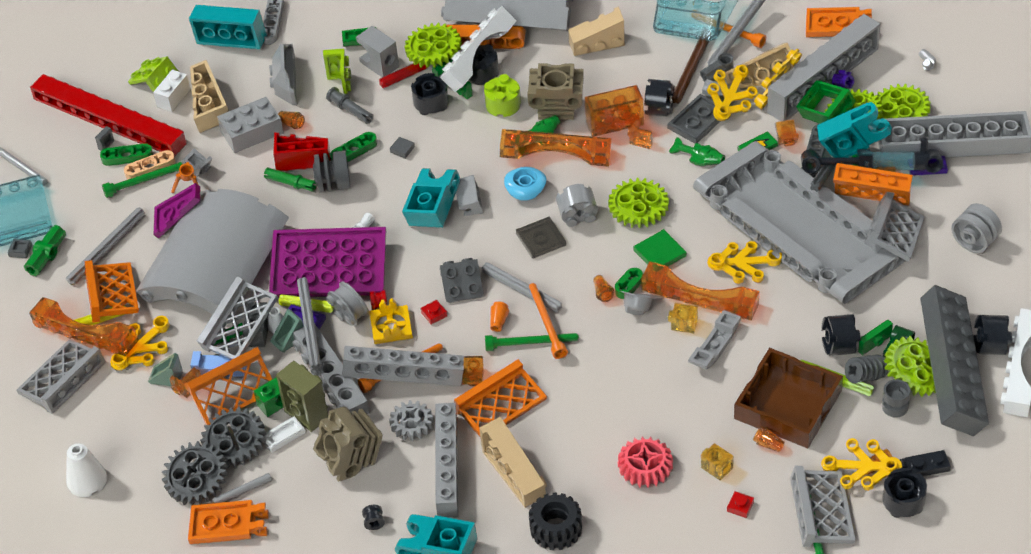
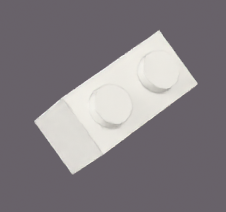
[153,70,191,112]

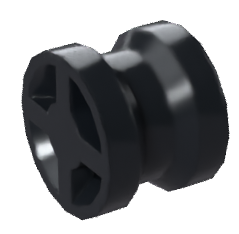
[362,504,385,530]

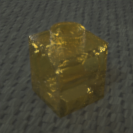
[668,303,698,333]
[701,443,734,481]

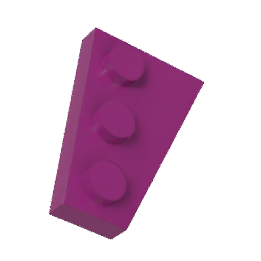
[153,183,201,239]

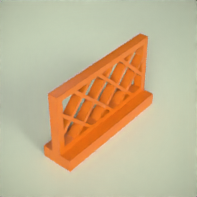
[833,163,913,206]
[85,260,139,323]
[184,347,272,425]
[454,359,547,437]

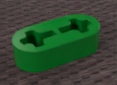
[615,268,643,299]

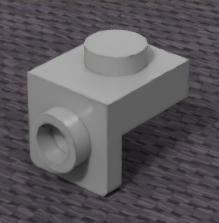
[181,148,212,177]

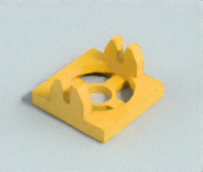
[369,298,413,344]

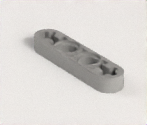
[263,0,284,45]

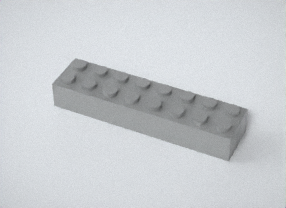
[767,14,880,123]
[878,111,1031,161]

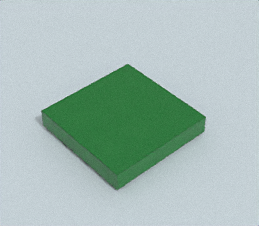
[633,229,687,273]

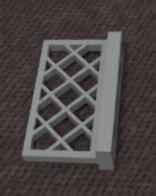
[864,192,924,262]
[197,277,278,360]
[16,339,106,414]
[790,465,855,547]

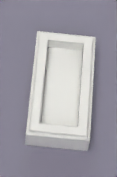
[264,416,306,453]

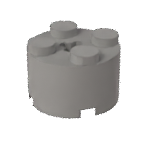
[556,184,598,227]

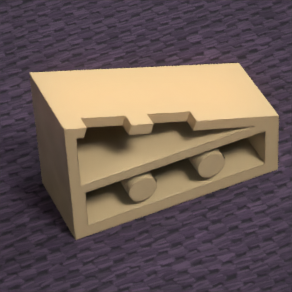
[568,6,625,56]

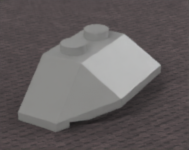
[269,44,297,105]

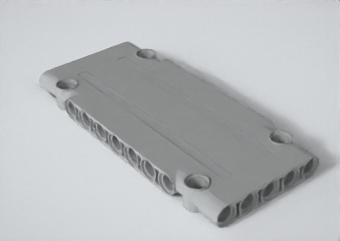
[693,141,906,304]

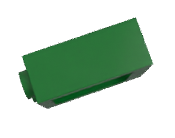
[796,80,856,124]

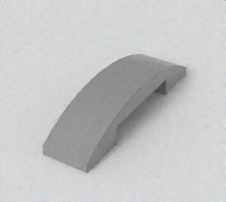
[688,310,741,369]

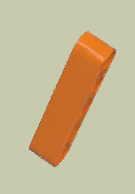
[447,25,526,49]

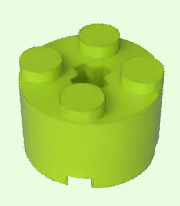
[484,74,521,117]

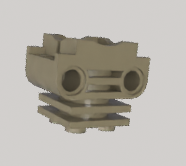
[527,63,584,120]
[313,407,383,482]

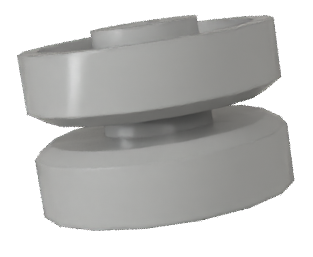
[951,203,1002,253]

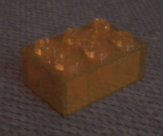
[585,85,644,137]

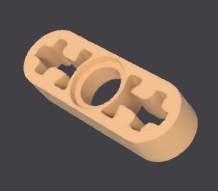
[124,150,175,180]

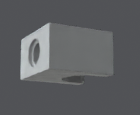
[356,26,399,77]

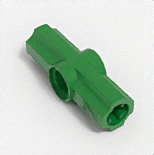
[24,225,66,276]

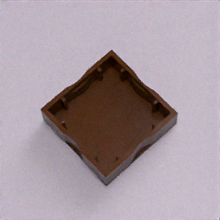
[734,347,843,449]

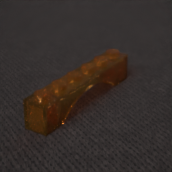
[500,129,611,167]
[641,261,760,321]
[29,297,139,356]

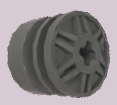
[313,151,351,193]

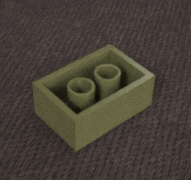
[276,360,328,432]

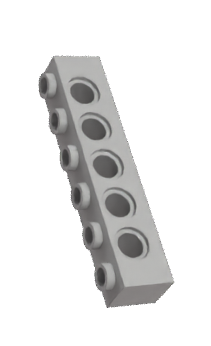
[292,323,369,414]
[342,346,464,386]
[435,403,458,517]

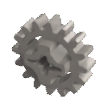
[389,400,433,441]

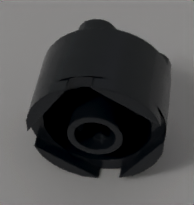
[469,44,499,85]
[411,73,448,115]
[644,79,675,117]
[821,314,860,356]
[973,315,1012,355]
[883,468,927,518]

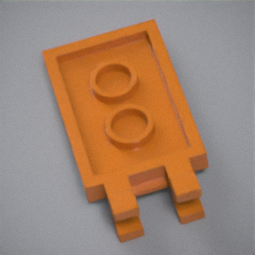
[806,7,872,37]
[188,500,269,544]

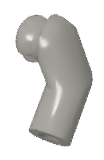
[919,49,936,70]

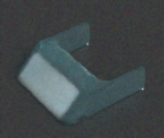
[653,0,738,41]

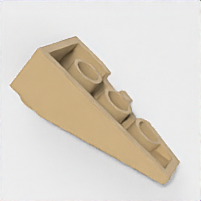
[725,42,794,88]

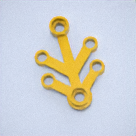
[753,48,802,110]
[707,65,758,121]
[707,241,782,284]
[110,315,170,370]
[821,438,902,491]

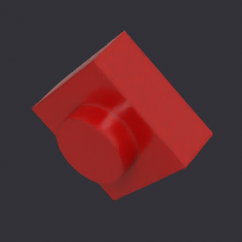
[420,299,447,325]
[727,491,754,518]

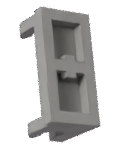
[456,175,483,216]

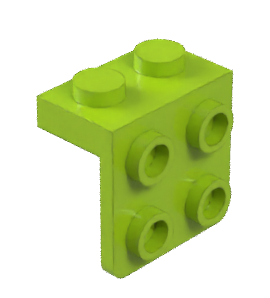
[323,49,351,95]
[128,56,179,92]

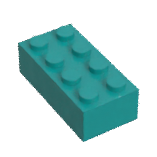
[189,5,267,49]

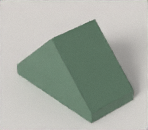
[270,309,304,352]
[148,353,183,387]

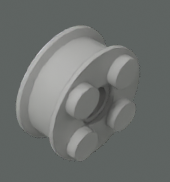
[326,281,369,326]

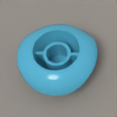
[504,167,547,200]

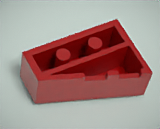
[273,132,331,171]

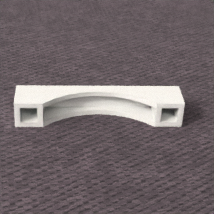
[440,6,516,92]
[1000,308,1031,417]

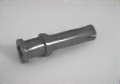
[326,87,374,124]

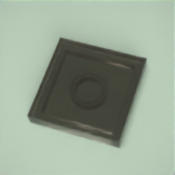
[516,216,566,259]

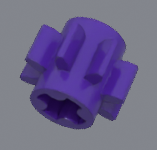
[832,70,854,89]

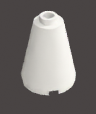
[66,444,107,497]

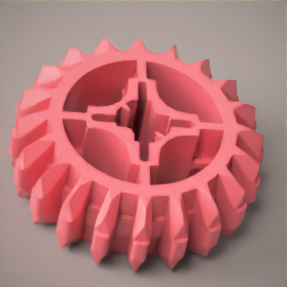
[618,436,673,488]

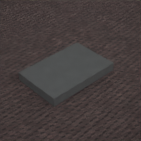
[667,94,724,144]

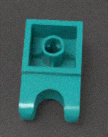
[817,102,892,157]
[402,168,460,228]
[395,514,478,554]

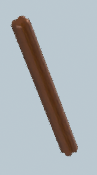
[671,28,712,104]

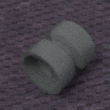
[882,379,910,418]

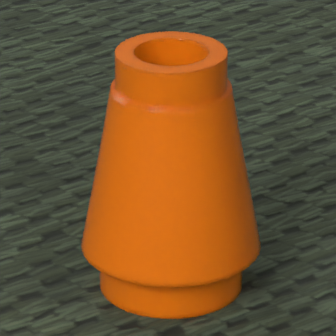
[490,301,510,332]

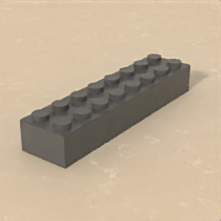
[920,285,989,436]

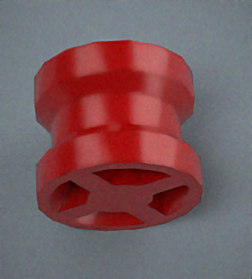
[370,290,387,310]

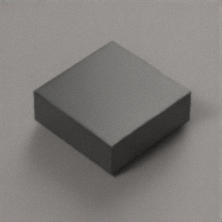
[95,126,115,151]
[390,137,415,159]
[7,239,32,258]

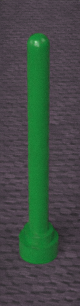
[102,162,182,198]
[485,333,579,351]

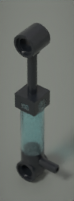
[801,137,943,173]

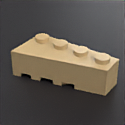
[190,60,229,133]
[479,417,547,507]

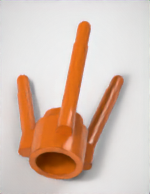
[171,162,201,193]

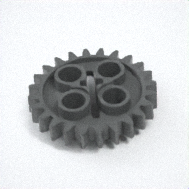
[200,406,266,468]
[162,441,228,505]

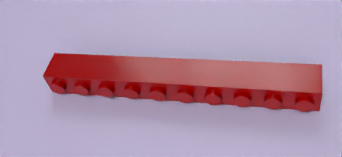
[30,74,187,157]

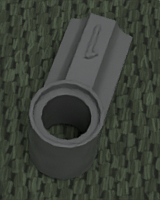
[700,53,734,82]

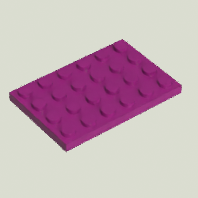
[269,227,387,298]

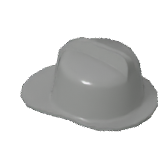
[621,291,664,315]

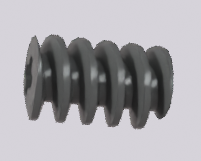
[845,355,888,383]

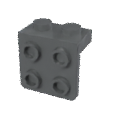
[439,258,484,303]

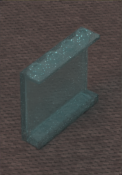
[0,175,53,247]

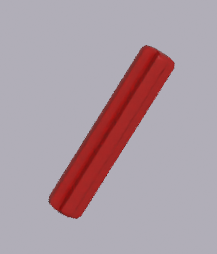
[379,63,426,88]

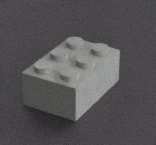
[217,97,283,153]

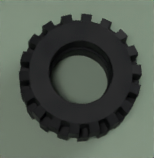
[529,493,582,550]

